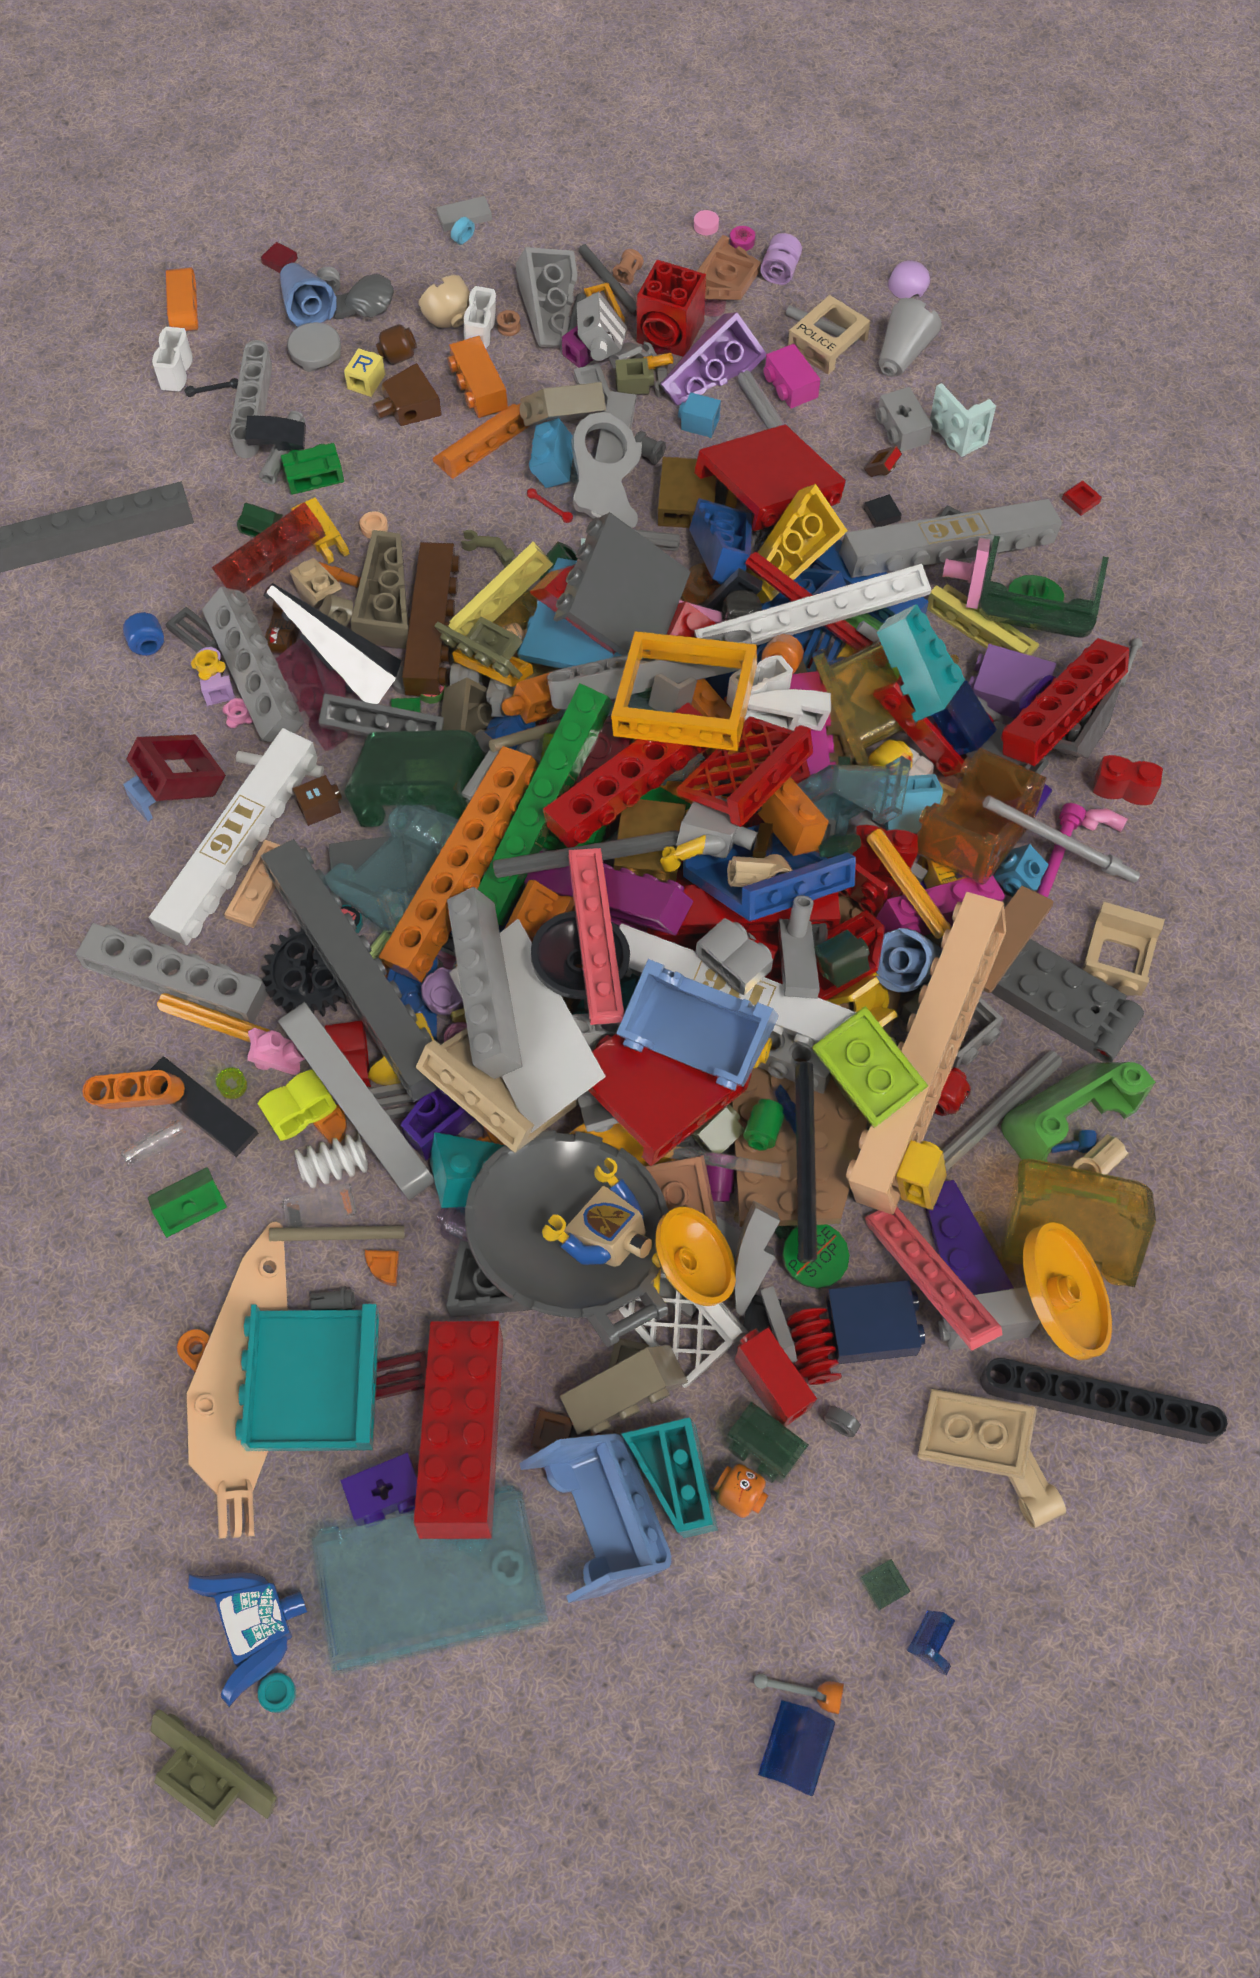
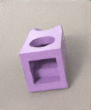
[197,647,235,706]

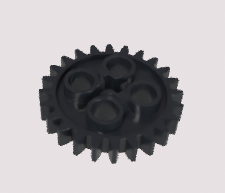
[261,927,348,1017]

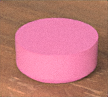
[694,210,719,235]

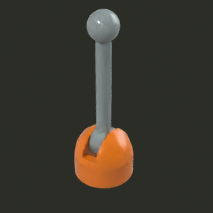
[754,1673,844,1715]

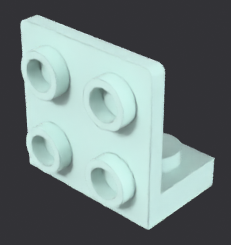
[930,383,996,457]

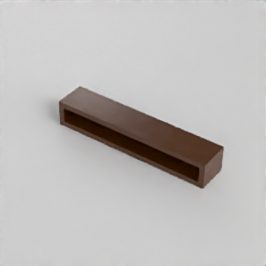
[402,542,460,696]

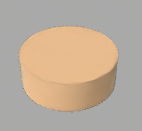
[359,511,388,539]

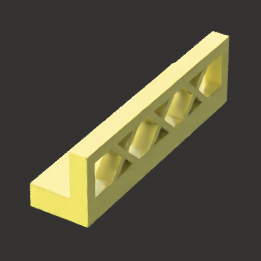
[448,542,554,636]
[927,584,1039,656]

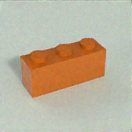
[447,336,508,418]

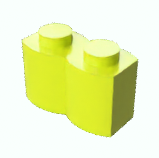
[257,1069,337,1141]

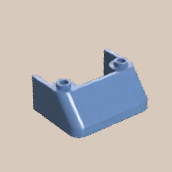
[519,1434,671,1603]

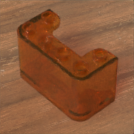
[917,747,1047,885]

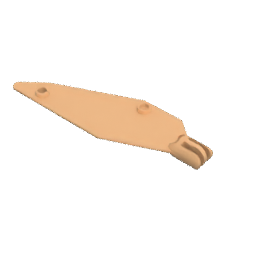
[186,1222,288,1539]

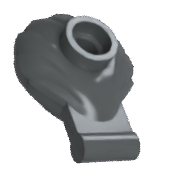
[334,274,394,319]

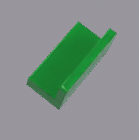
[148,1167,227,1238]

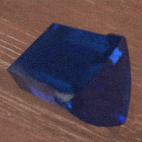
[907,1610,955,1676]

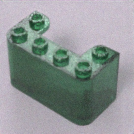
[344,730,485,827]

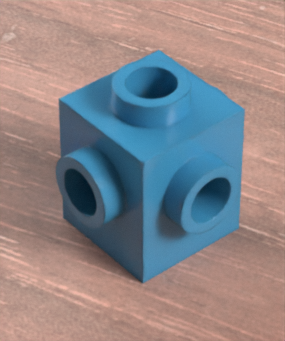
[994,844,1049,897]

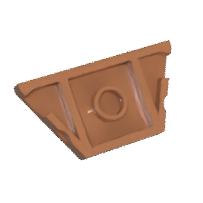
[697,235,761,300]

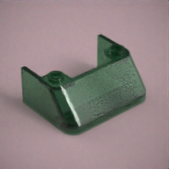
[979,536,1109,638]

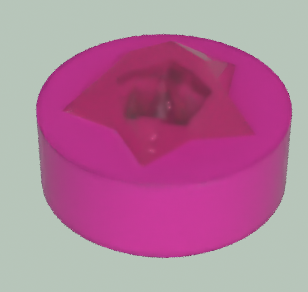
[730,226,755,251]

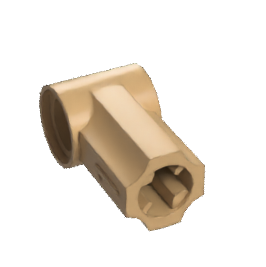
[727,854,792,887]
[1066,1134,1129,1196]
[1008,1450,1066,1529]

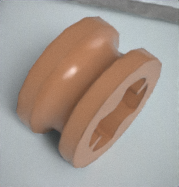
[497,310,521,336]

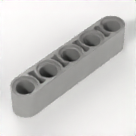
[230,340,272,458]

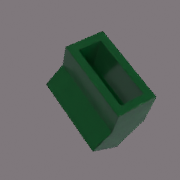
[236,502,283,543]

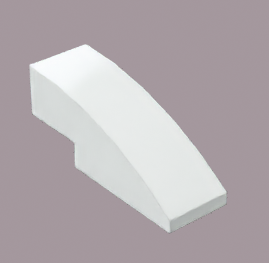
[745,689,831,731]

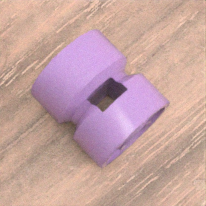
[760,233,802,285]

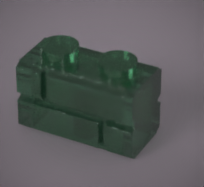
[726,1402,809,1484]

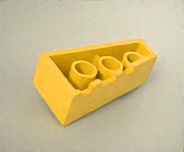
[746,484,847,606]

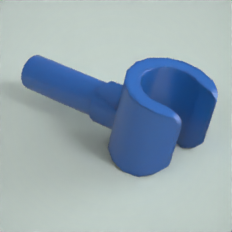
[1051,1130,1097,1153]

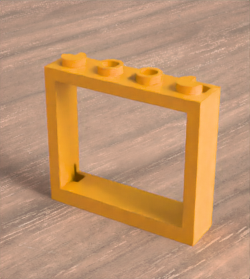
[611,631,757,751]

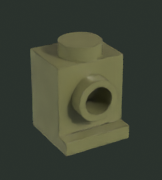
[615,358,654,394]

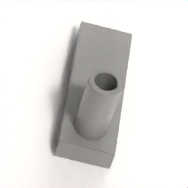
[777,895,820,999]

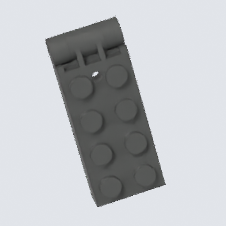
[991,939,1144,1062]

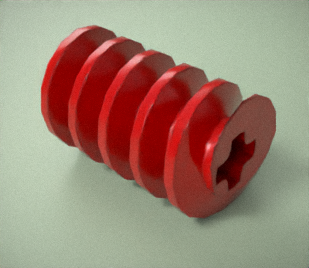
[786,1308,842,1385]

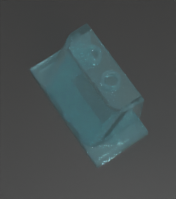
[797,756,911,851]

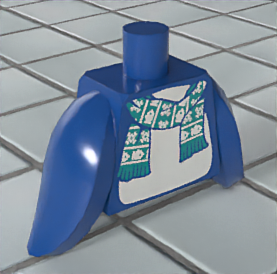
[188,1572,307,1707]

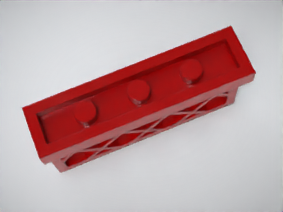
[677,716,813,827]

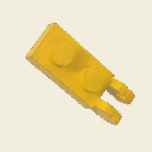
[291,497,350,564]

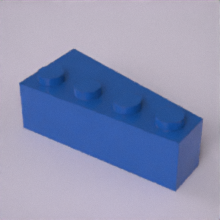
[689,498,752,585]

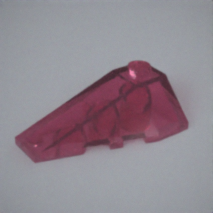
[275,639,348,751]

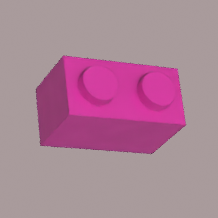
[763,344,820,409]

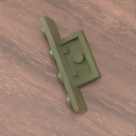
[434,617,523,679]
[151,1709,277,1828]

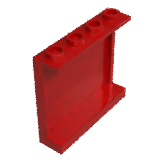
[694,424,846,531]
[588,1034,752,1166]

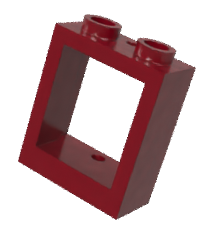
[126,734,226,801]

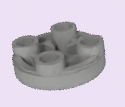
[287,322,341,372]

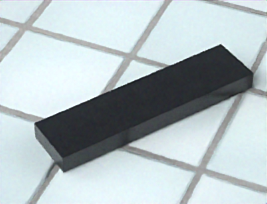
[149,1056,259,1158]

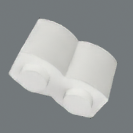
[464,286,496,349]
[152,327,193,391]
[726,655,793,709]

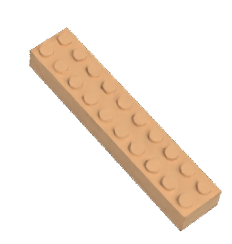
[846,892,1006,1215]

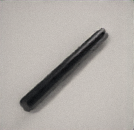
[795,1062,817,1262]

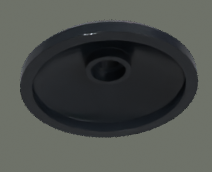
[531,911,630,999]

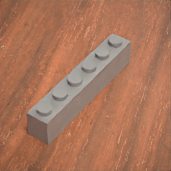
[447,887,523,1079]

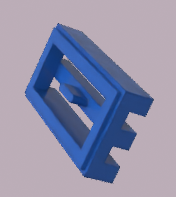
[803,626,843,681]

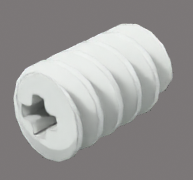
[294,1132,368,1188]

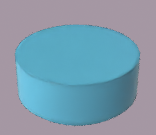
[451,217,475,245]

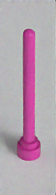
[1037,803,1086,898]

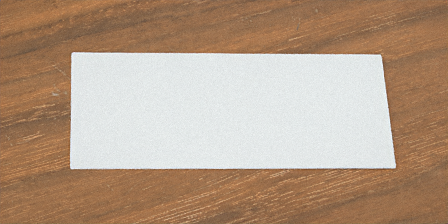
[449,919,605,1133]

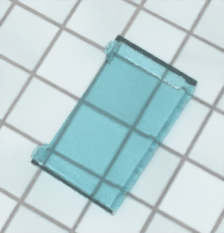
[312,1486,549,1676]

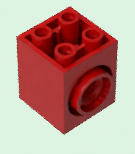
[637,259,706,357]

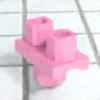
[248,1028,305,1075]

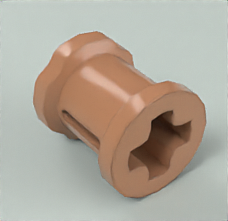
[613,249,644,285]

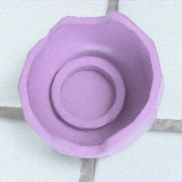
[888,260,930,299]
[421,967,464,1015]

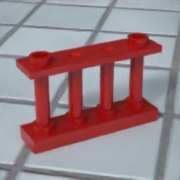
[873,675,994,777]

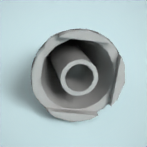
[878,298,942,377]

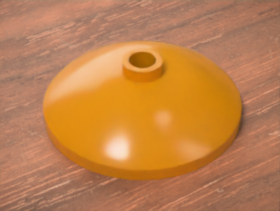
[655,1207,736,1306]

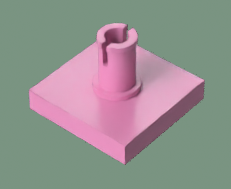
[942,538,990,609]

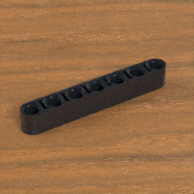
[980,1358,1228,1444]

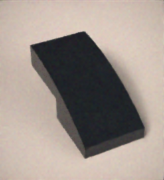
[245,415,306,451]

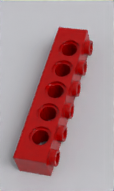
[1001,638,1129,766]
[543,702,709,848]

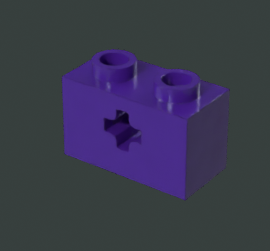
[340,1452,417,1528]

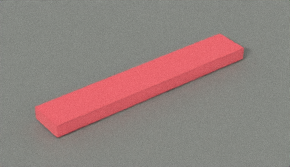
[568,848,624,1025]
[865,1207,1003,1351]

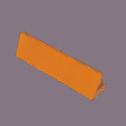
[433,403,530,479]

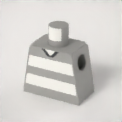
[577,291,627,361]

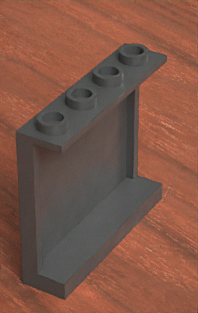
[553,512,691,655]

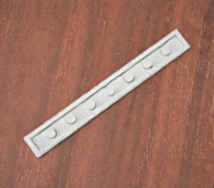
[695,564,931,645]

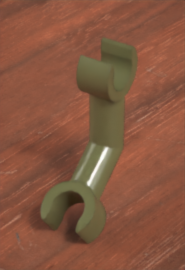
[461,530,515,568]

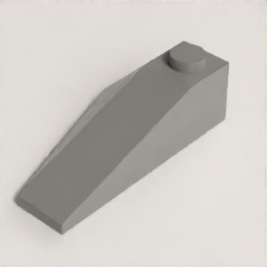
[516,247,578,348]

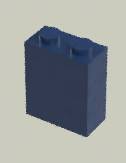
[826,1280,925,1364]

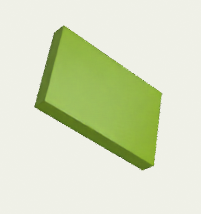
[812,1006,928,1128]

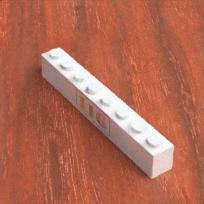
[149,728,318,946]
[620,923,857,1048]

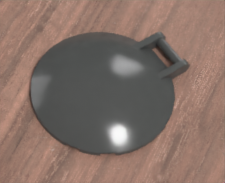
[465,1130,668,1347]

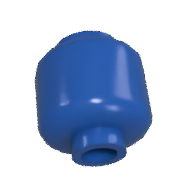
[123,612,164,656]

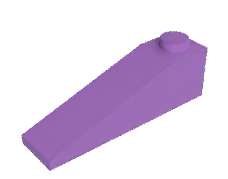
[660,312,766,406]

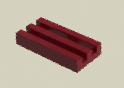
[376,1351,427,1400]

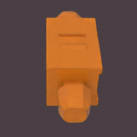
[501,671,564,724]

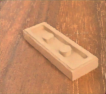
[224,840,280,928]

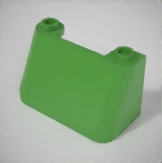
[1001,1062,1156,1175]

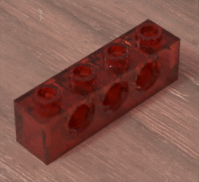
[212,502,326,593]

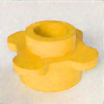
[191,650,226,680]

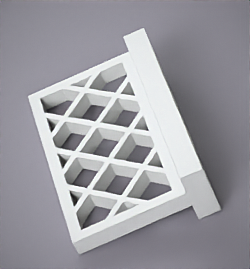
[618,1274,749,1388]

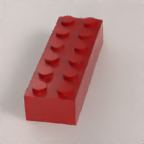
[414,1321,503,1539]

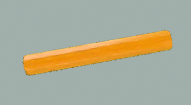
[866,829,951,939]
[157,993,270,1043]

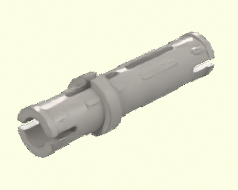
[259,411,305,485]

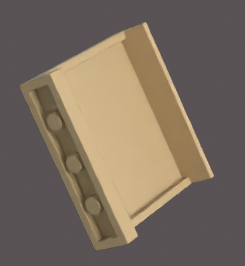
[416,1028,579,1153]

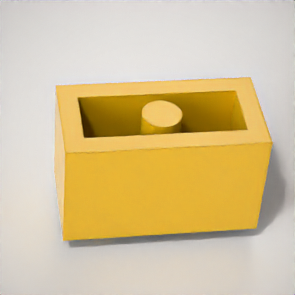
[896,1140,947,1211]

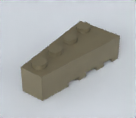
[351,530,409,649]

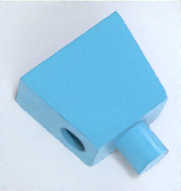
[878,774,943,834]

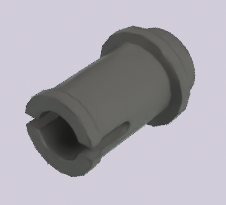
[311,1286,355,1310]

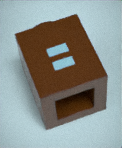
[292,775,343,826]

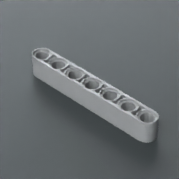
[547,630,752,709]
[278,1002,435,1201]

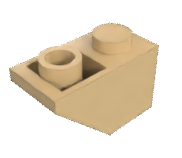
[290,558,342,608]

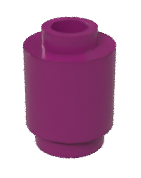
[705,1154,735,1202]

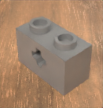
[876,387,933,452]

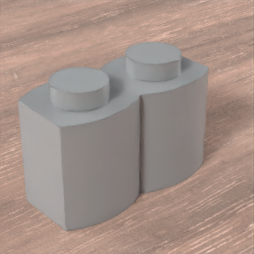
[696,918,773,995]

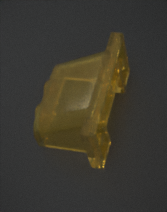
[812,639,911,769]

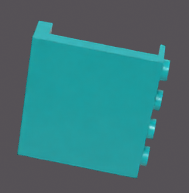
[236,1304,380,1451]

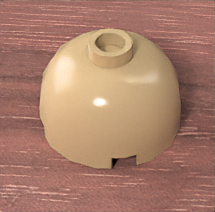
[418,275,470,328]

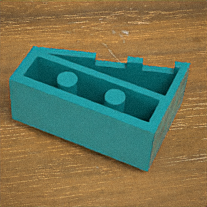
[877,604,965,722]
[430,1132,504,1208]
[622,1417,718,1538]

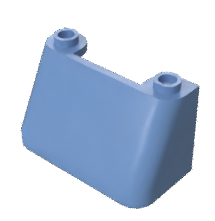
[616,959,779,1091]

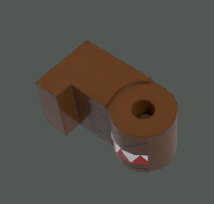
[265,601,300,656]

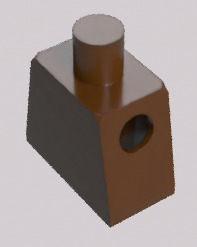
[373,363,442,426]

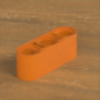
[166,267,198,331]
[82,1070,185,1109]

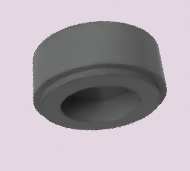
[824,1406,861,1437]

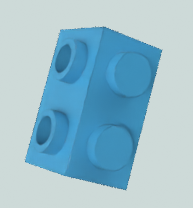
[529,418,573,488]

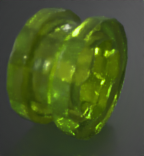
[216,1067,247,1099]

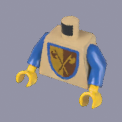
[542,1158,652,1267]

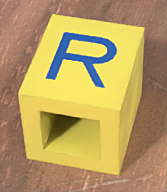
[344,348,385,397]

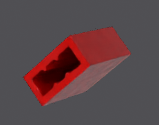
[734,1328,817,1429]

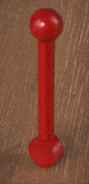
[527,488,573,523]

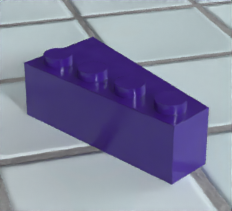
[401,1088,476,1161]

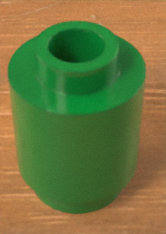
[743,1099,784,1151]

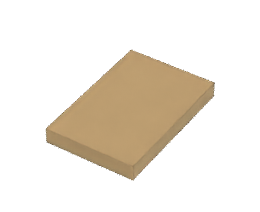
[918,1389,1037,1479]

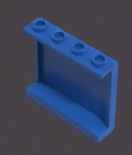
[683,824,856,921]

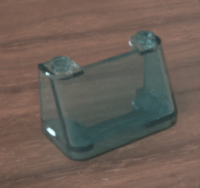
[325,799,459,935]

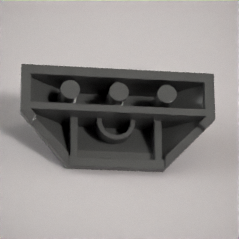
[1053,680,1121,759]

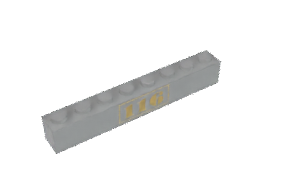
[839,499,1062,578]

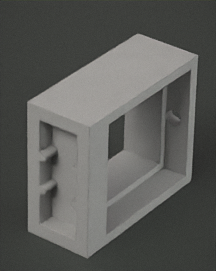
[900,985,1004,1068]

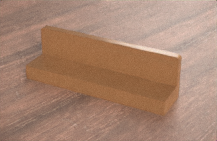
[983,885,1054,993]

